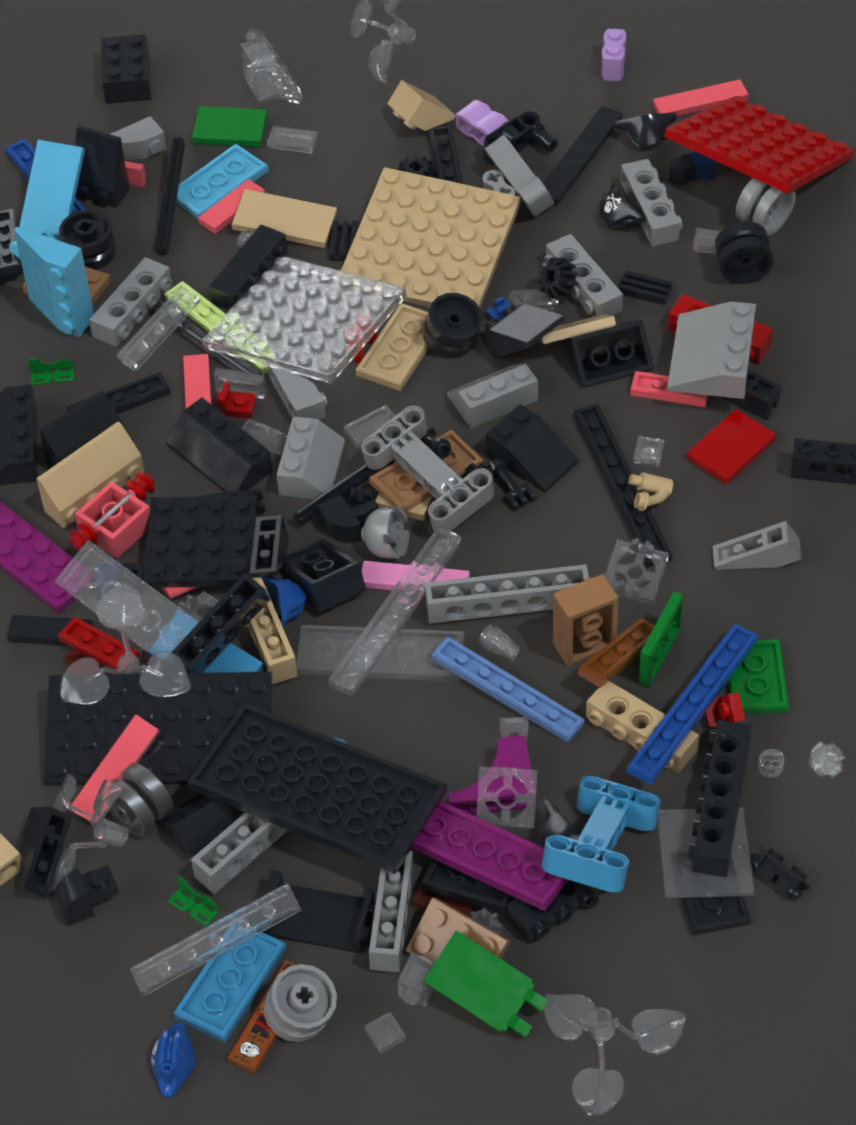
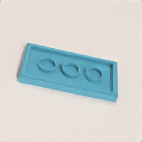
[19,140,85,241]
[176,144,269,219]

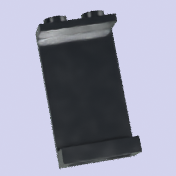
[256,870,376,954]

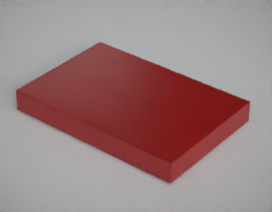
[686,409,776,485]

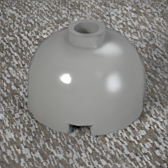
[361,506,409,559]

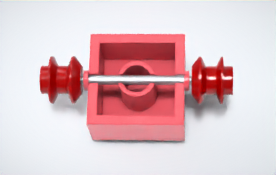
[70,472,155,559]

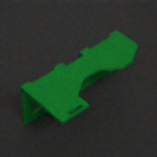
[28,358,74,386]
[167,875,219,926]

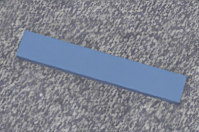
[431,636,585,744]

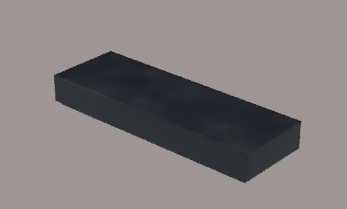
[8,615,94,646]

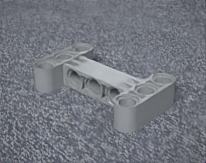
[361,406,495,534]

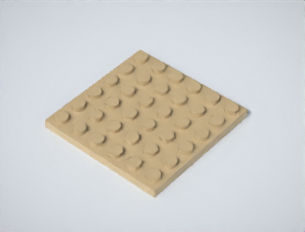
[337,167,521,308]

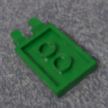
[423,930,549,1038]

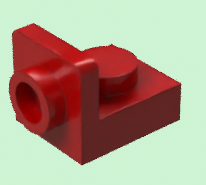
[217,382,257,419]
[705,692,745,728]

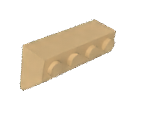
[37,422,144,528]

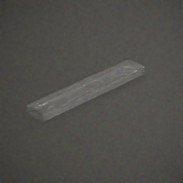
[130,883,302,996]

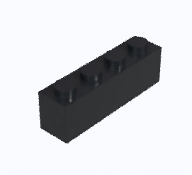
[209,224,288,313]

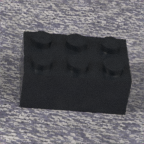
[101,34,151,104]

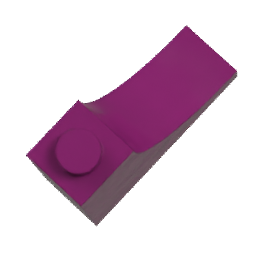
[448,735,535,815]

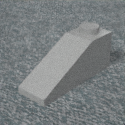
[111,116,166,160]
[267,358,328,420]
[713,521,801,570]

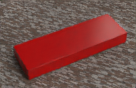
[58,617,140,674]

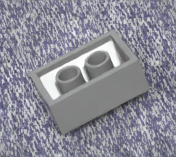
[447,364,538,429]
[277,416,345,499]

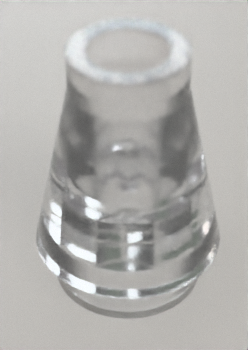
[478,624,521,661]

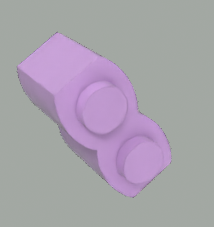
[601,29,626,81]
[456,100,508,146]

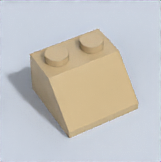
[387,80,456,131]

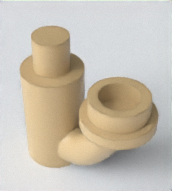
[629,472,673,511]

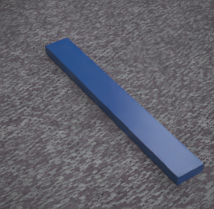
[627,623,759,785]

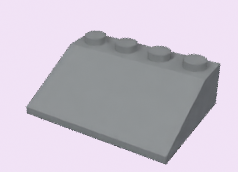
[667,302,756,399]

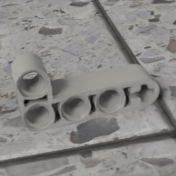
[484,135,555,217]

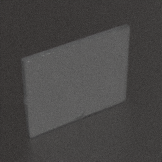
[657,807,754,898]

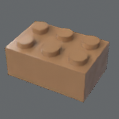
[553,574,618,667]

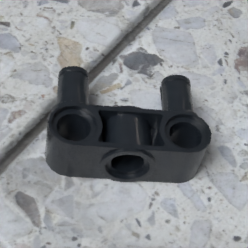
[483,111,558,165]

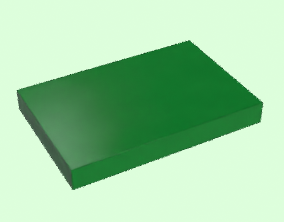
[192,106,268,147]
[639,591,684,688]
[728,639,789,714]

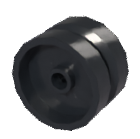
[59,210,116,270]
[715,221,774,284]
[422,293,483,358]

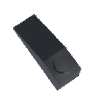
[250,515,289,578]
[20,806,72,899]

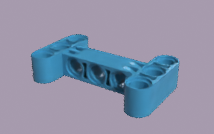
[541,776,661,892]

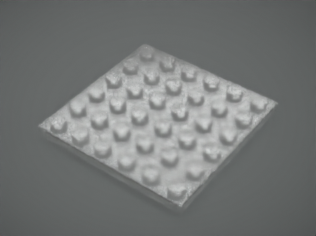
[202,256,407,384]

